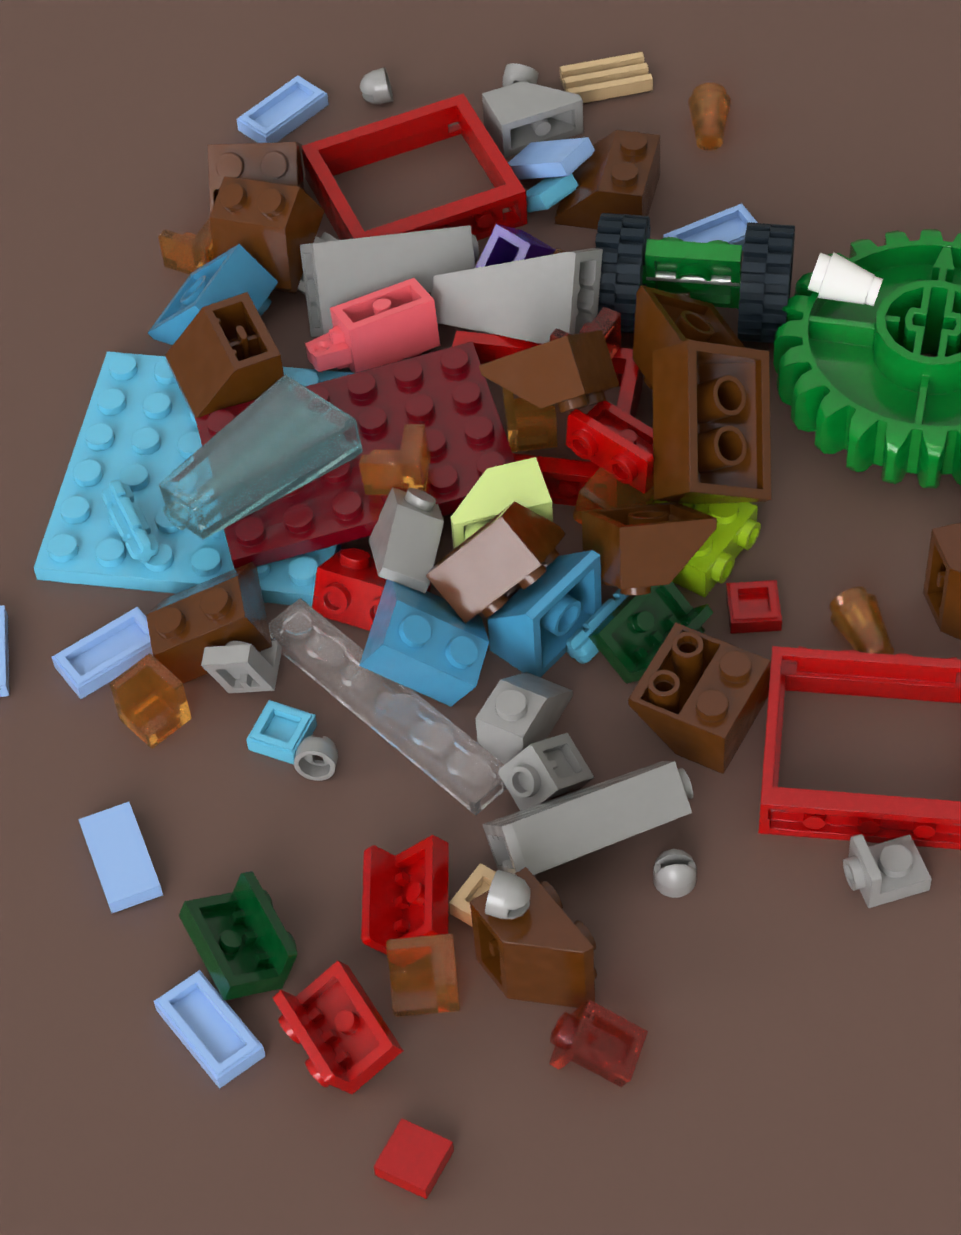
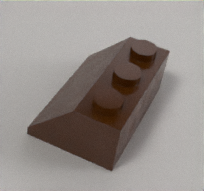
[652,340,772,504]

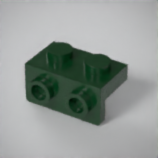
[589,582,714,684]
[178,871,298,1001]

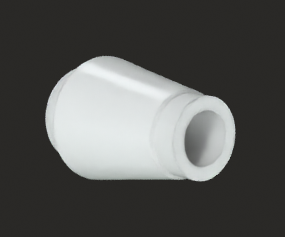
[808,252,883,306]

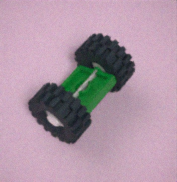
[595,213,795,343]

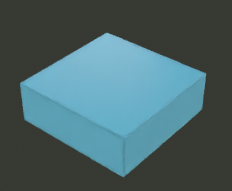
[526,174,579,212]
[246,700,317,765]

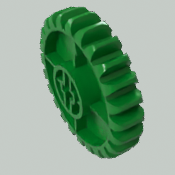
[773,229,961,489]

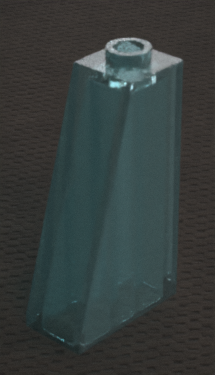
[159,374,363,539]

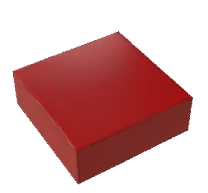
[726,580,782,634]
[373,1118,454,1200]

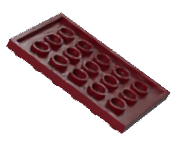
[195,341,516,569]

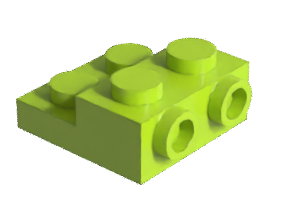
[653,500,761,598]

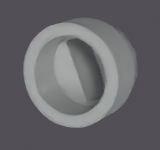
[502,63,539,87]
[360,68,393,104]
[294,735,338,781]
[653,849,697,898]
[485,870,531,919]

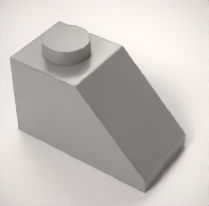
[482,81,584,158]
[369,487,444,593]
[475,672,573,765]

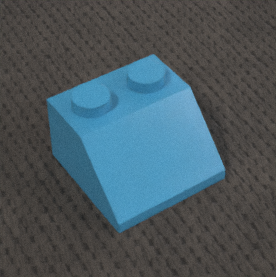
[148,244,278,345]
[487,550,602,678]
[359,580,489,707]

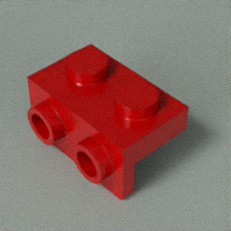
[566,400,654,494]
[312,548,431,631]
[361,835,449,962]
[273,960,404,1095]

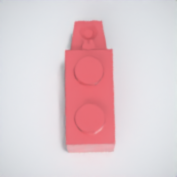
[305,278,441,373]

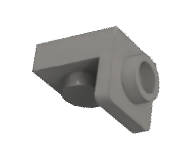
[201,641,282,694]
[498,733,595,811]
[843,834,932,908]

